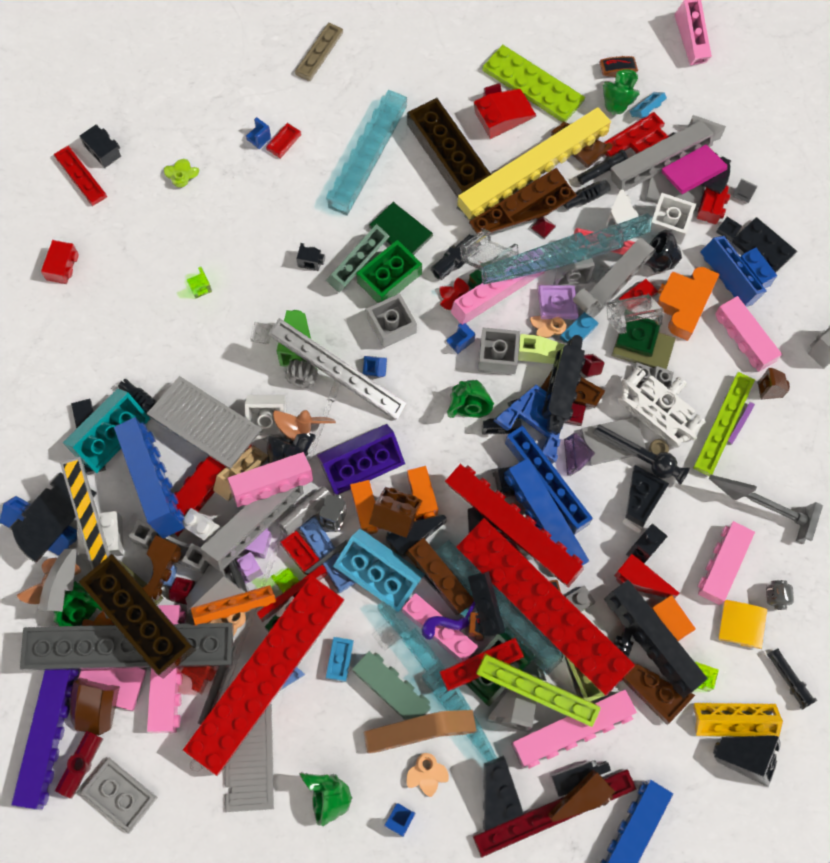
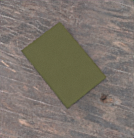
[611,323,676,369]

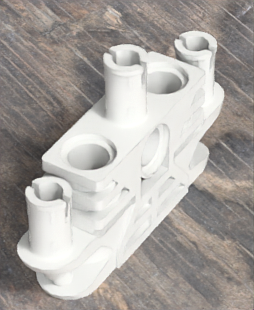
[618,367,706,448]

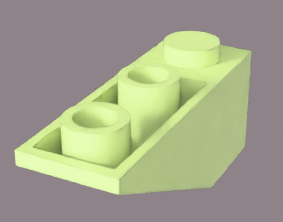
[518,334,565,364]

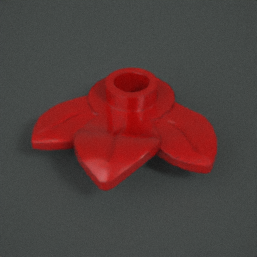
[439,278,469,310]

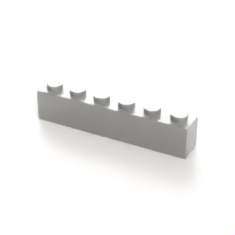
[611,120,714,192]
[200,486,304,572]

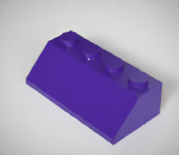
[317,424,405,495]

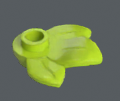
[164,159,199,187]

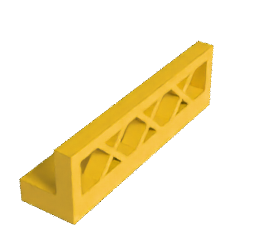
[693,703,783,737]

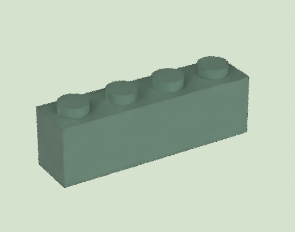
[326,224,390,293]
[352,651,431,720]

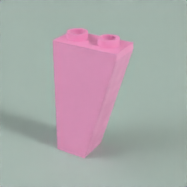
[675,0,711,65]

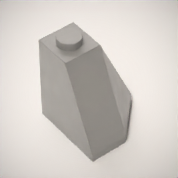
[553,236,595,285]
[186,564,249,615]
[487,675,537,732]

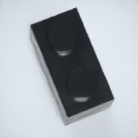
[79,124,121,168]

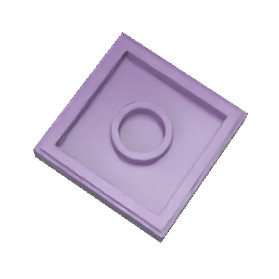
[537,285,579,319]

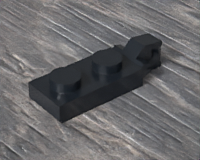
[551,760,611,797]

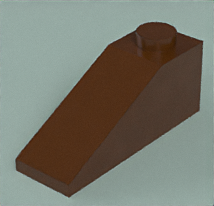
[547,770,615,822]

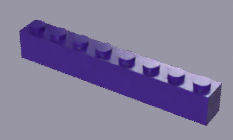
[11,669,79,810]

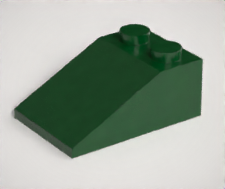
[466,632,534,707]

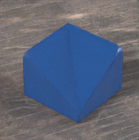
[363,356,387,377]

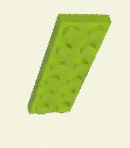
[482,44,585,122]

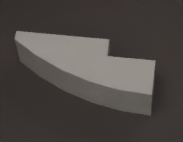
[38,549,77,611]

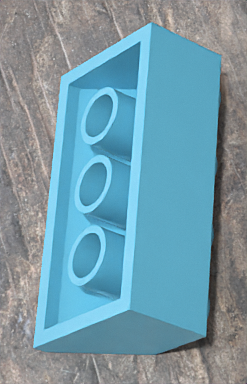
[333,529,425,613]

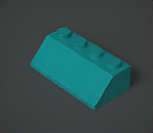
[62,388,150,474]

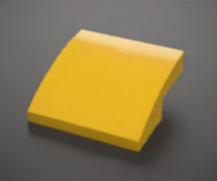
[719,600,767,649]

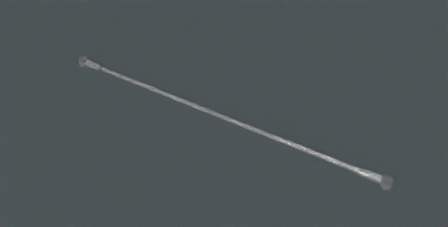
[190,380,341,772]

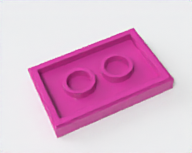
[662,144,727,194]

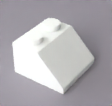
[245,395,286,439]

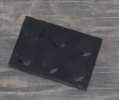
[732,217,797,273]

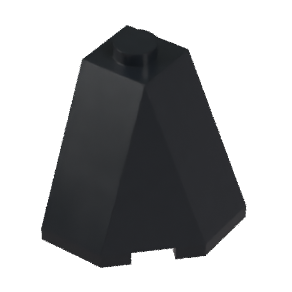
[713,735,781,787]

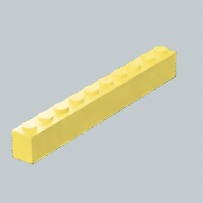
[457,107,611,220]

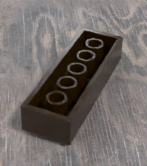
[407,98,491,198]
[79,554,196,679]

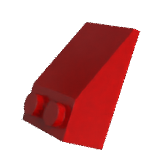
[474,89,537,139]

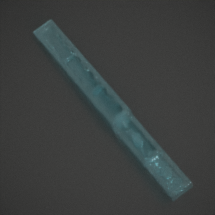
[481,213,652,284]
[377,601,497,762]

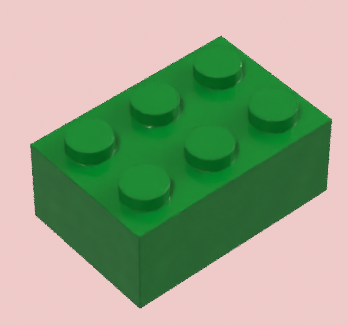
[357,240,422,303]

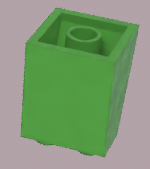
[277,310,311,367]

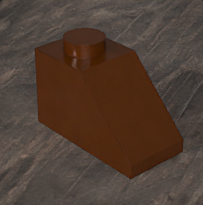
[757,368,790,400]

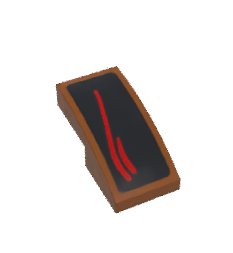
[599,56,638,77]
[468,612,484,641]

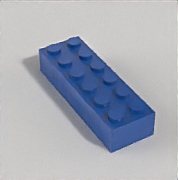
[114,417,185,539]

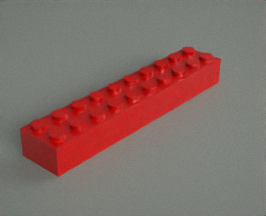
[456,518,636,696]
[183,575,345,776]

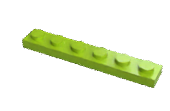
[693,372,755,476]
[476,654,601,727]

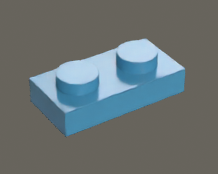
[630,92,667,118]
[560,312,599,343]
[326,637,354,682]

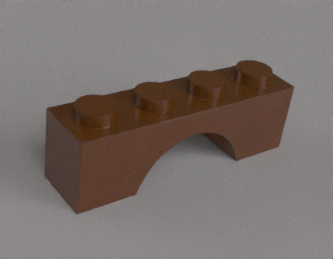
[143,535,181,601]
[406,538,474,615]

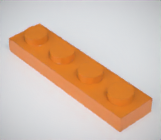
[191,585,276,625]

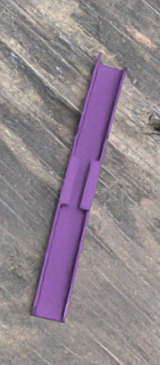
[727,402,755,445]

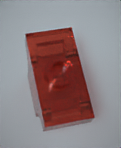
[181,666,216,695]

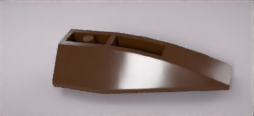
[469,167,577,237]

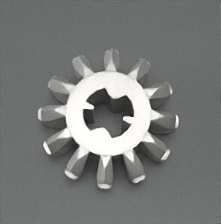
[285,360,318,388]

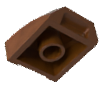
[70,678,120,736]

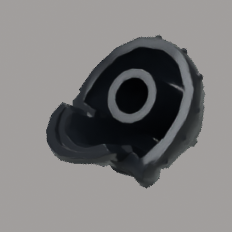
[644,229,682,273]
[266,433,316,463]

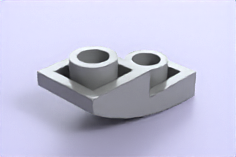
[632,362,674,388]

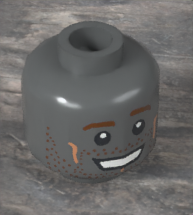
[766,580,794,610]

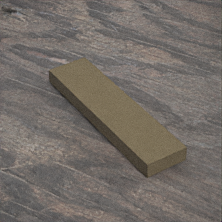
[295,22,343,81]

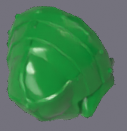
[602,69,640,115]
[447,380,495,418]
[53,581,102,627]
[299,772,352,827]

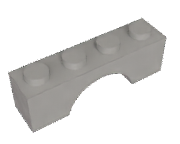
[128,519,209,574]

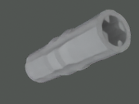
[278,486,332,536]

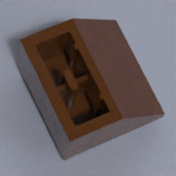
[369,487,422,538]

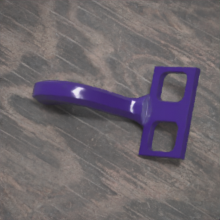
[421,602,476,640]

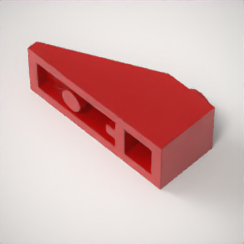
[614,554,680,599]

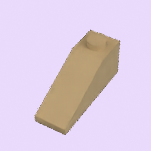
[213,445,268,501]

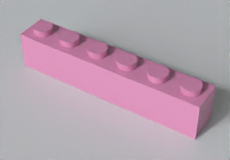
[451,248,549,325]
[147,605,186,733]
[511,689,637,769]

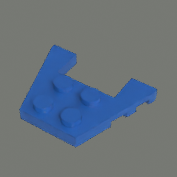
[494,385,560,463]

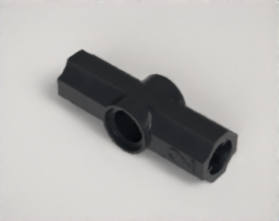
[431,234,480,281]

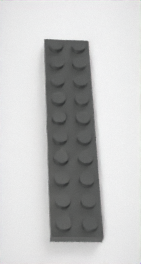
[20,623,233,671]

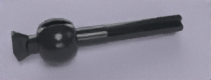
[594,424,690,485]

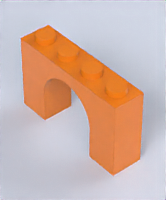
[350,466,438,535]

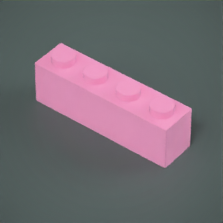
[715,296,782,372]
[228,452,313,507]
[697,521,755,605]
[402,593,478,662]

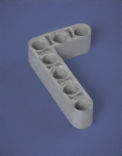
[573,238,656,318]

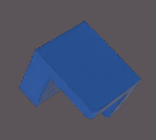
[246,117,271,149]
[447,323,476,354]
[384,803,416,837]

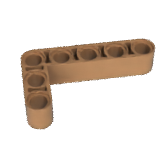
[364,710,477,754]

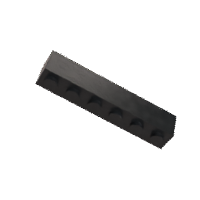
[604,580,708,698]

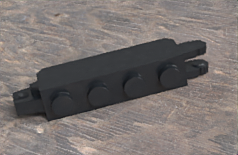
[542,335,585,435]

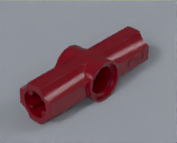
[54,731,103,799]

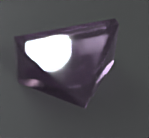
[564,433,595,476]

